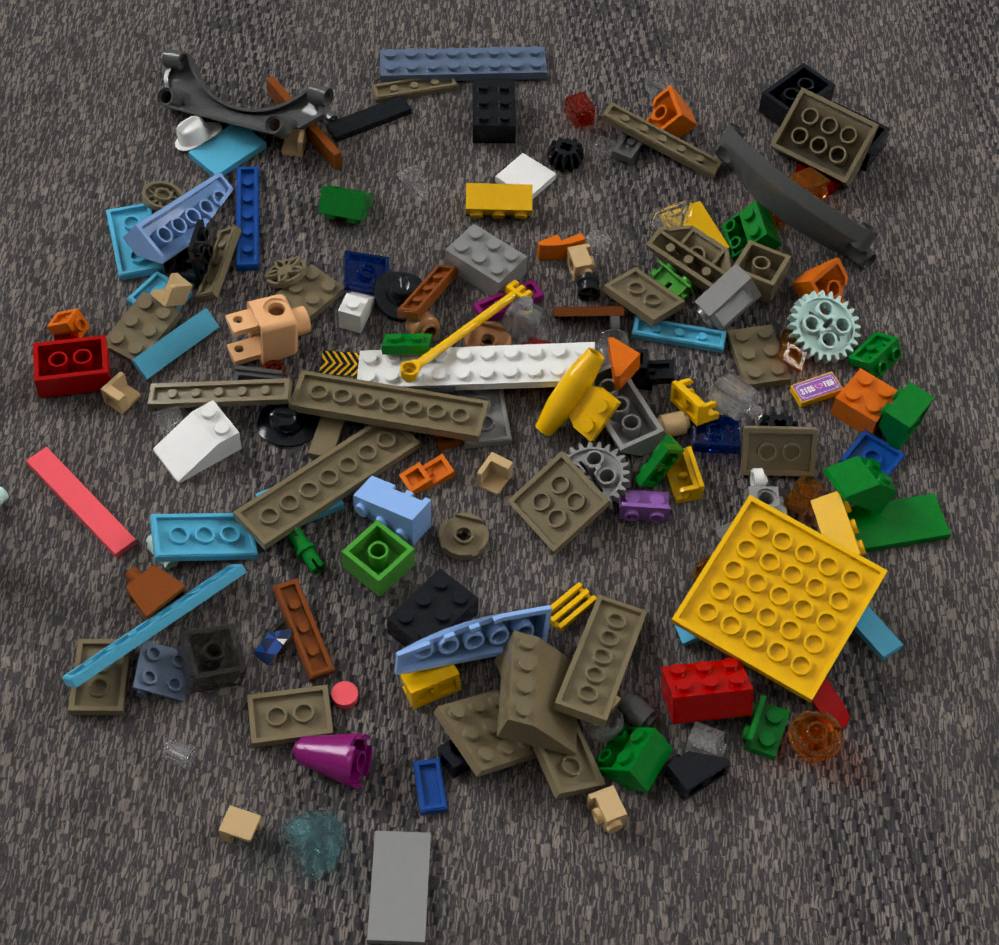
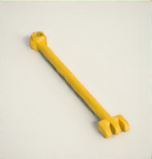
[400,280,533,383]

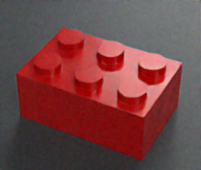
[33,335,112,398]
[661,658,753,724]

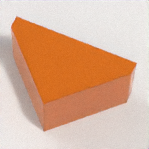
[608,337,640,390]

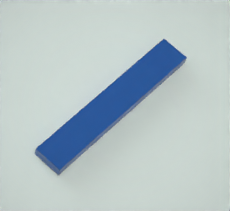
[236,166,259,271]

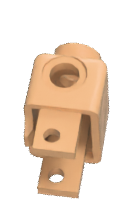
[225,294,311,366]

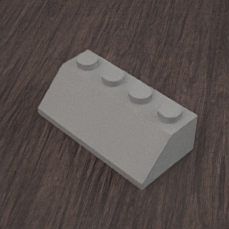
[595,364,664,456]

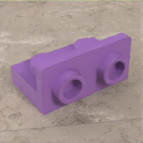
[618,490,670,523]

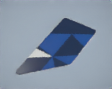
[254,629,293,666]

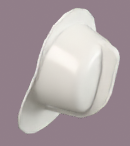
[175,116,222,151]

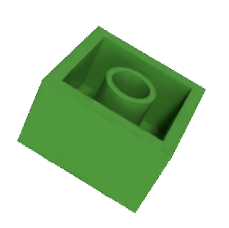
[341,520,415,597]

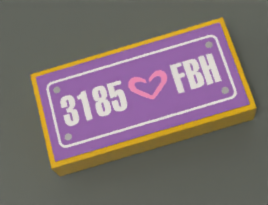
[789,372,843,408]

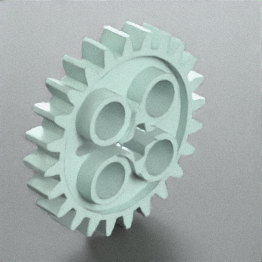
[787,290,861,364]

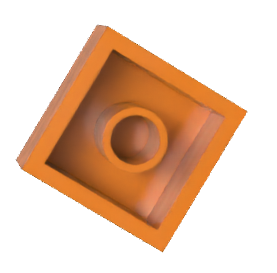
[830,368,897,435]

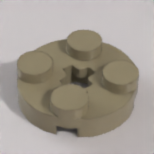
[439,513,489,561]

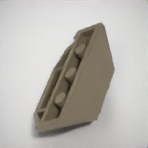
[646,225,731,291]

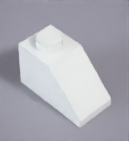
[338,292,376,333]

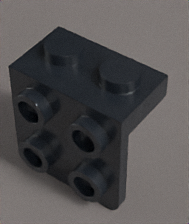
[174,219,213,283]

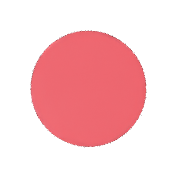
[331,681,358,709]

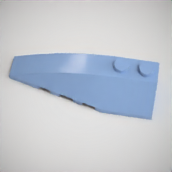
[123,172,234,264]
[395,605,552,675]

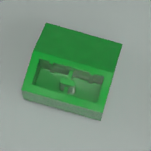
[721,201,782,260]
[596,726,673,792]

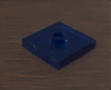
[343,250,390,295]
[691,415,740,454]

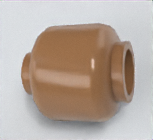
[405,310,440,340]

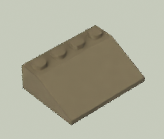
[770,87,879,188]
[497,631,577,756]

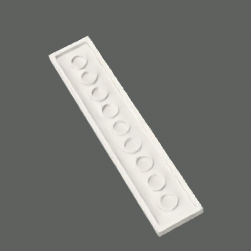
[357,342,595,391]

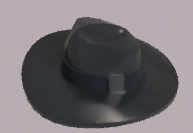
[374,271,422,321]
[257,404,319,447]

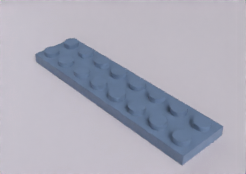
[380,46,547,82]

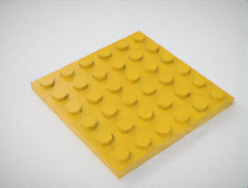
[671,495,888,703]

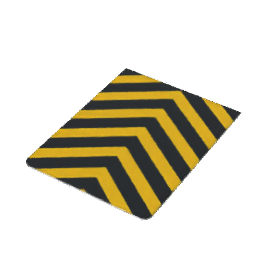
[320,351,360,376]

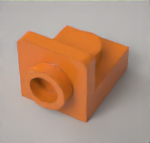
[46,308,90,338]

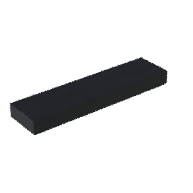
[326,95,412,142]

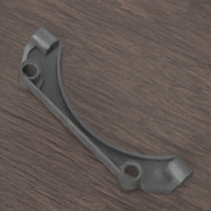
[157,48,334,139]

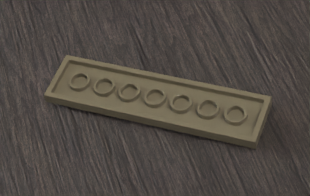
[289,370,489,443]
[233,425,420,550]

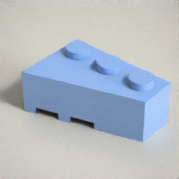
[353,476,431,546]

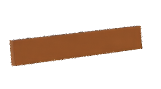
[266,76,342,170]

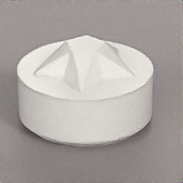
[750,468,768,486]

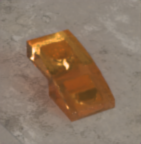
[779,329,807,373]
[783,475,825,516]

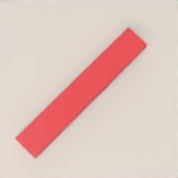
[26,447,137,559]

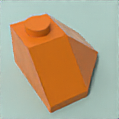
[646,85,697,138]
[792,257,848,315]

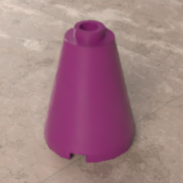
[293,733,373,789]

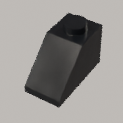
[664,751,731,801]

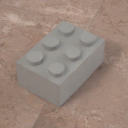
[445,224,527,296]

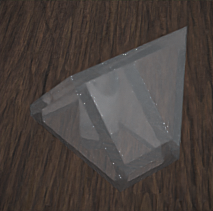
[648,199,693,232]

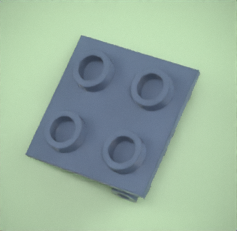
[132,641,193,702]

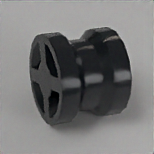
[577,273,600,301]

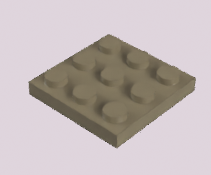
[507,451,612,555]
[434,689,537,777]

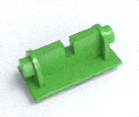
[650,260,695,301]

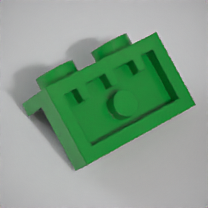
[848,332,902,379]
[634,435,685,487]
[741,694,790,761]

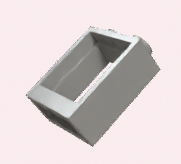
[695,263,762,331]

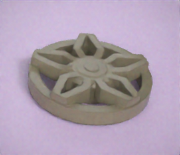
[141,181,184,211]
[265,256,308,288]

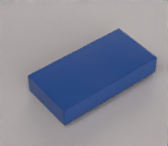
[413,758,448,816]

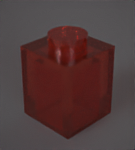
[564,91,596,128]

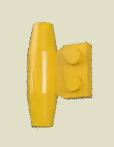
[535,347,621,442]

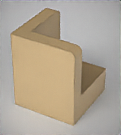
[281,127,307,157]
[151,273,193,307]
[101,371,141,414]
[476,452,513,496]
[218,805,263,844]

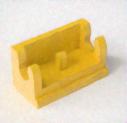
[670,378,719,426]
[666,446,705,503]
[399,664,462,710]

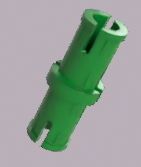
[286,527,326,575]

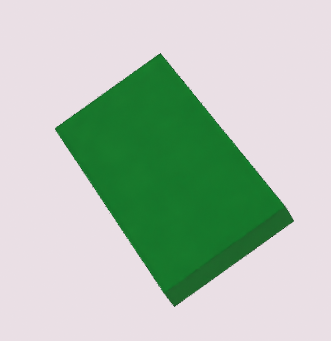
[848,493,951,553]

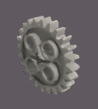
[566,441,632,513]

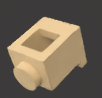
[566,243,595,282]
[586,785,627,834]

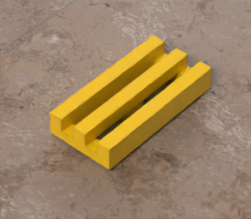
[550,582,597,633]

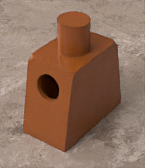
[125,566,187,621]

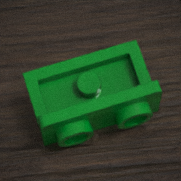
[381,333,433,354]

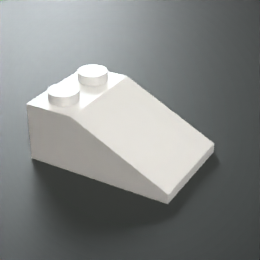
[153,400,242,484]

